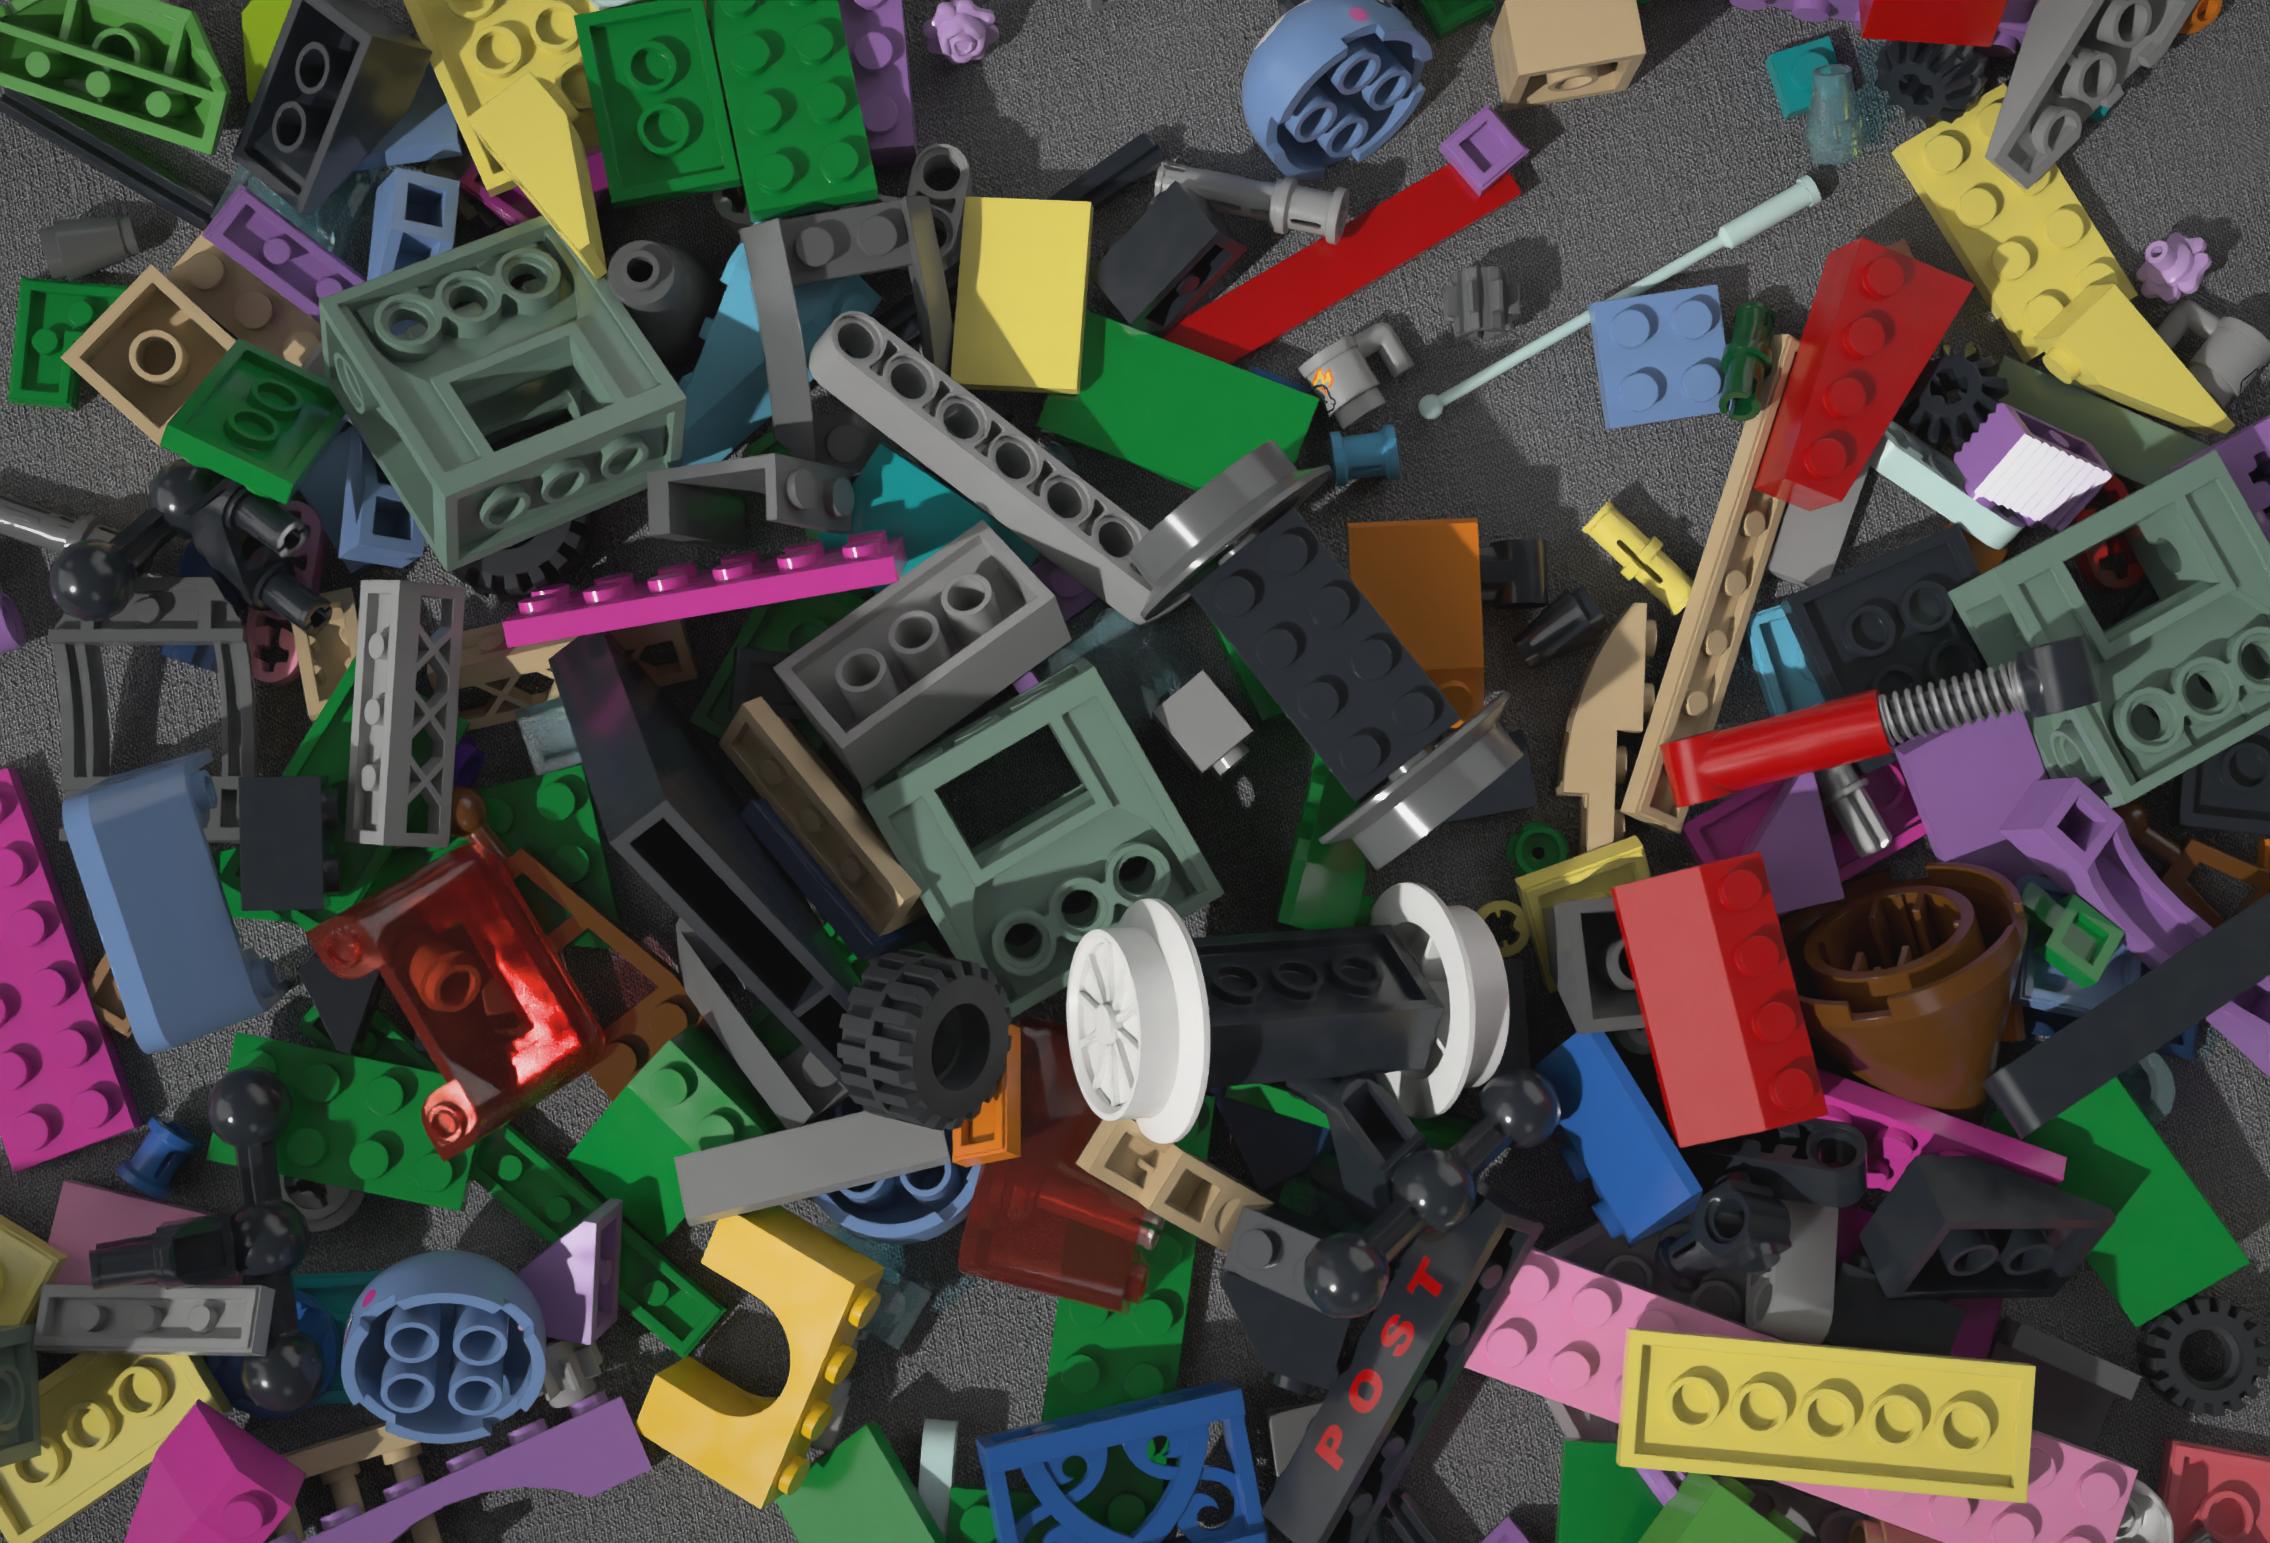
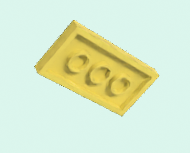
[1892,83,2138,364]
[0,1354,234,1543]

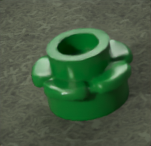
[1506,821,1570,877]

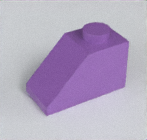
[1740,772,1845,914]
[516,1198,623,1345]

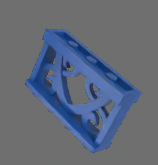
[975,1379,1270,1543]

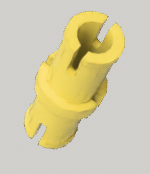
[1581,500,1694,616]

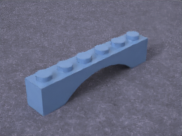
[338,167,460,568]

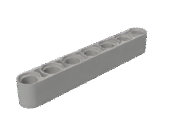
[808,311,1191,626]

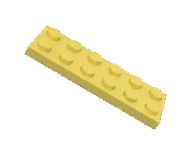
[1616,1327,2036,1503]

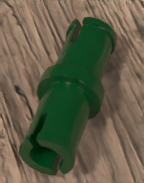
[1718,301,1776,421]

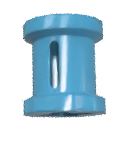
[1329,424,1400,488]

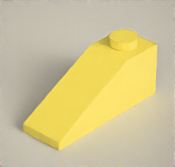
[467,71,608,280]
[2033,284,2235,434]

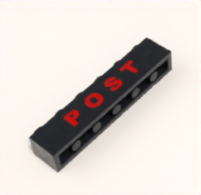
[1261,1181,1545,1543]

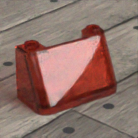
[305,843,605,1162]
[958,1016,1149,1315]

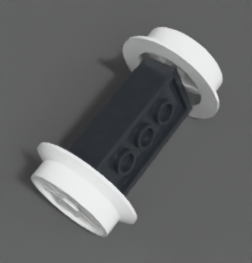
[1066,882,1510,1144]

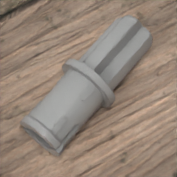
[1814,764,1892,857]

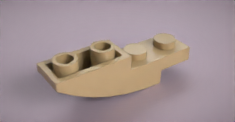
[1555,603,1657,856]
[1076,1119,1282,1253]

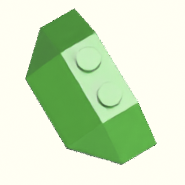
[0,0,231,155]

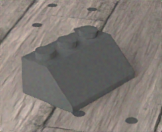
[1542,897,1645,1035]

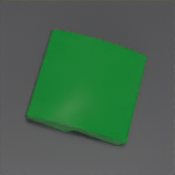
[1555,1437,1688,1543]

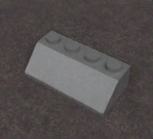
[773,519,1072,790]

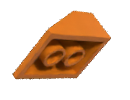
[1347,518,1484,728]

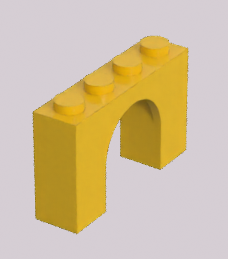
[634,1205,885,1509]

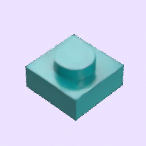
[1765,36,1849,120]

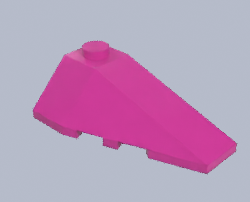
[124,1398,306,1543]

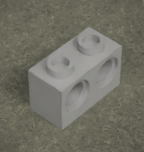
[1151,670,1253,780]

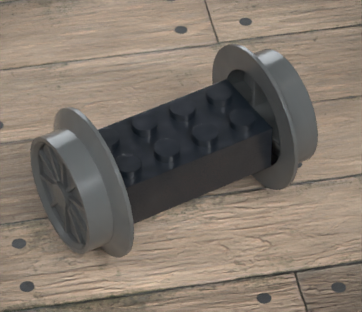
[1128,440,1524,870]

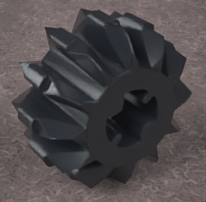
[1874,40,1988,128]
[1899,341,2010,451]

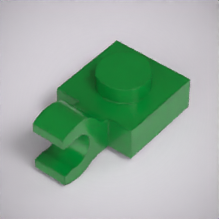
[2019,882,2125,989]

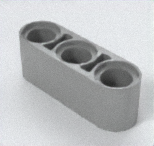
[1745,1199,1838,1344]

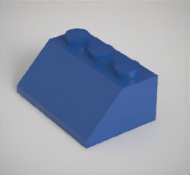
[1531,1032,1703,1249]

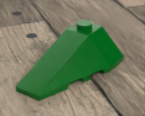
[1272,753,1373,931]

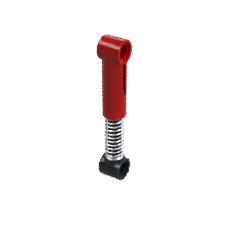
[1659,634,2102,808]

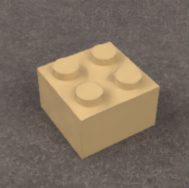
[1490,0,1646,112]
[60,264,236,452]

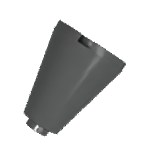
[604,240,722,369]

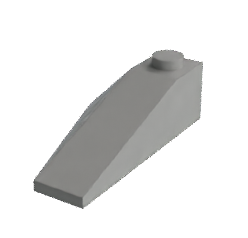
[1985,0,2198,190]

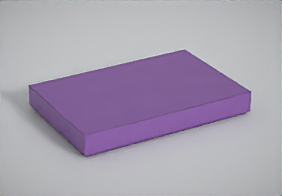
[1895,709,2048,887]

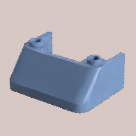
[62,748,289,1055]

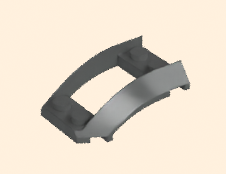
[739,196,954,476]
[48,577,258,844]
[676,882,899,1130]

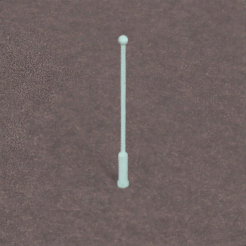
[1418,175,1821,420]

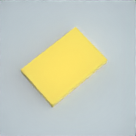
[951,196,1094,394]

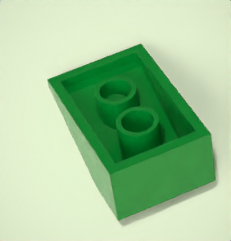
[566,1023,779,1248]

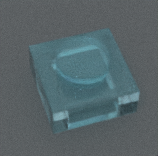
[515,697,582,776]

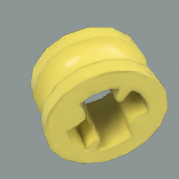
[1476,900,1530,957]

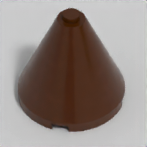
[1779,862,2028,1126]

